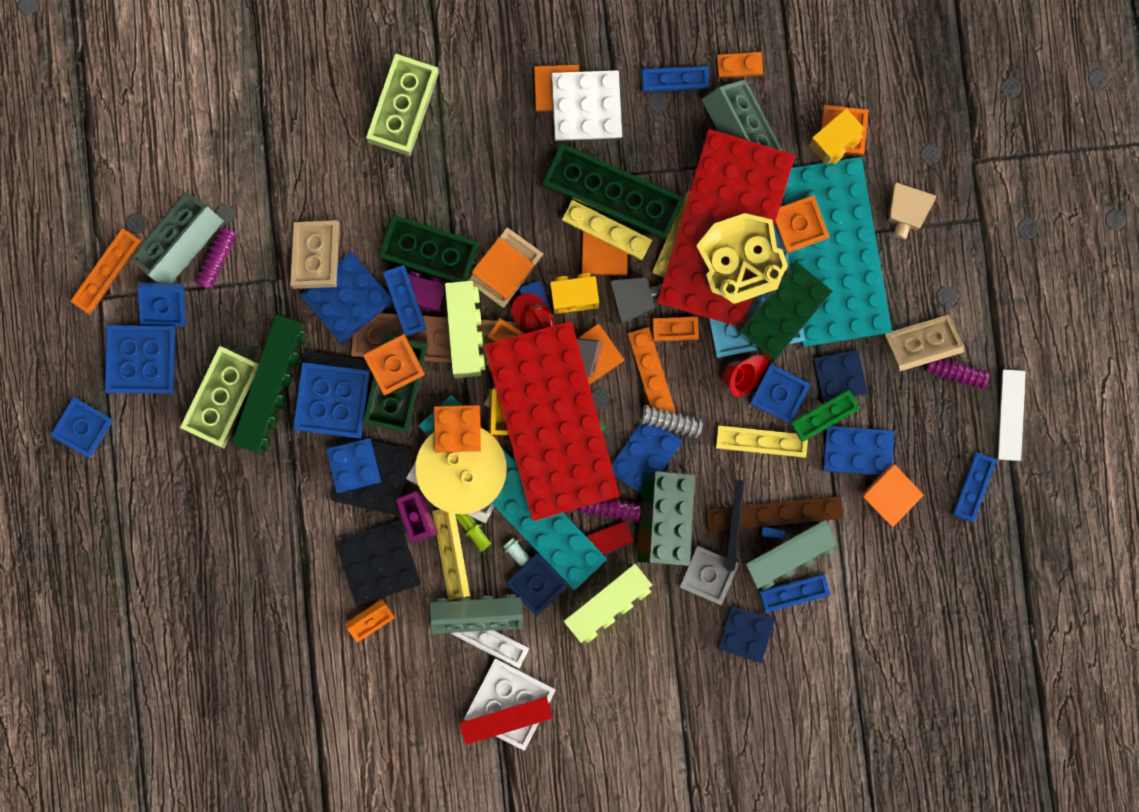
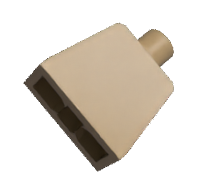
[888,183,936,240]

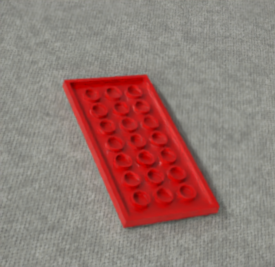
[657,129,795,328]
[483,321,620,521]

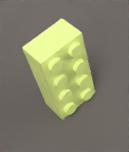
[366,54,439,156]
[445,281,485,378]
[180,346,259,449]
[564,564,652,644]

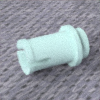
[503,538,531,567]

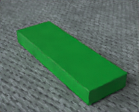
[790,390,860,443]

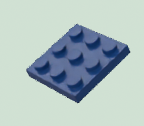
[300,252,393,344]
[105,325,176,394]
[293,362,370,439]

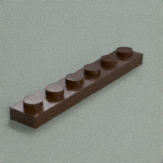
[706,496,844,533]

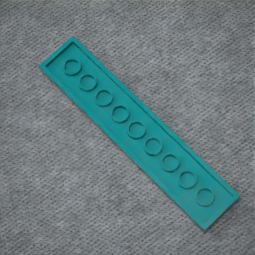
[419,395,607,590]

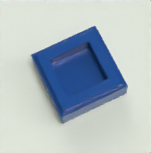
[760,527,785,540]

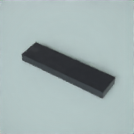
[725,479,745,571]

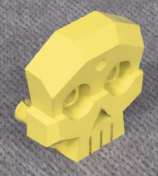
[696,213,788,304]

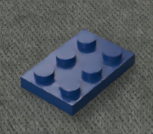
[612,423,683,494]
[823,426,894,476]

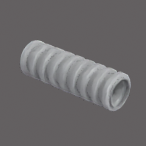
[639,405,703,438]

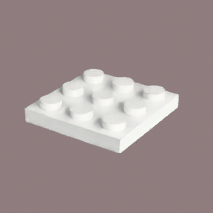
[551,71,622,141]
[464,658,556,751]

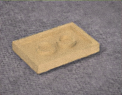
[290,220,340,289]
[468,228,543,308]
[885,315,964,371]

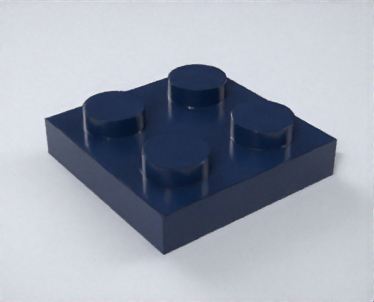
[813,350,868,403]
[506,553,569,617]
[718,606,775,663]

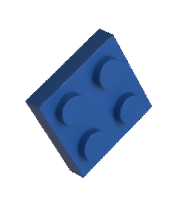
[138,283,186,327]
[750,364,811,425]
[50,397,114,459]
[326,438,381,494]

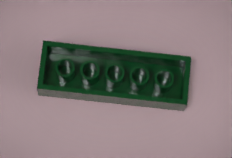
[543,143,685,242]
[232,315,308,456]

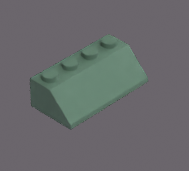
[702,79,783,151]
[129,191,224,284]
[743,520,837,591]
[430,594,523,635]

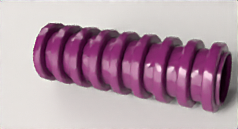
[194,227,238,290]
[925,358,990,390]
[579,499,640,523]

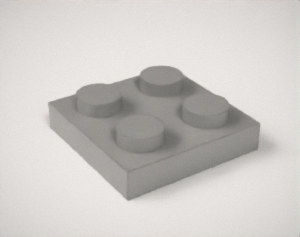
[679,546,739,605]

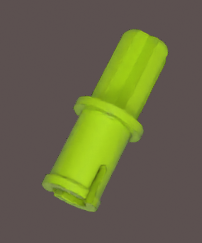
[456,514,492,552]

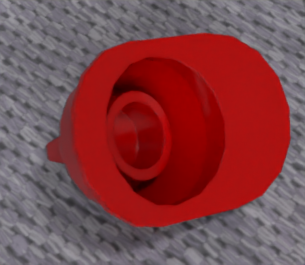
[511,293,556,334]
[720,354,769,397]

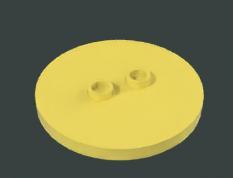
[415,428,507,514]

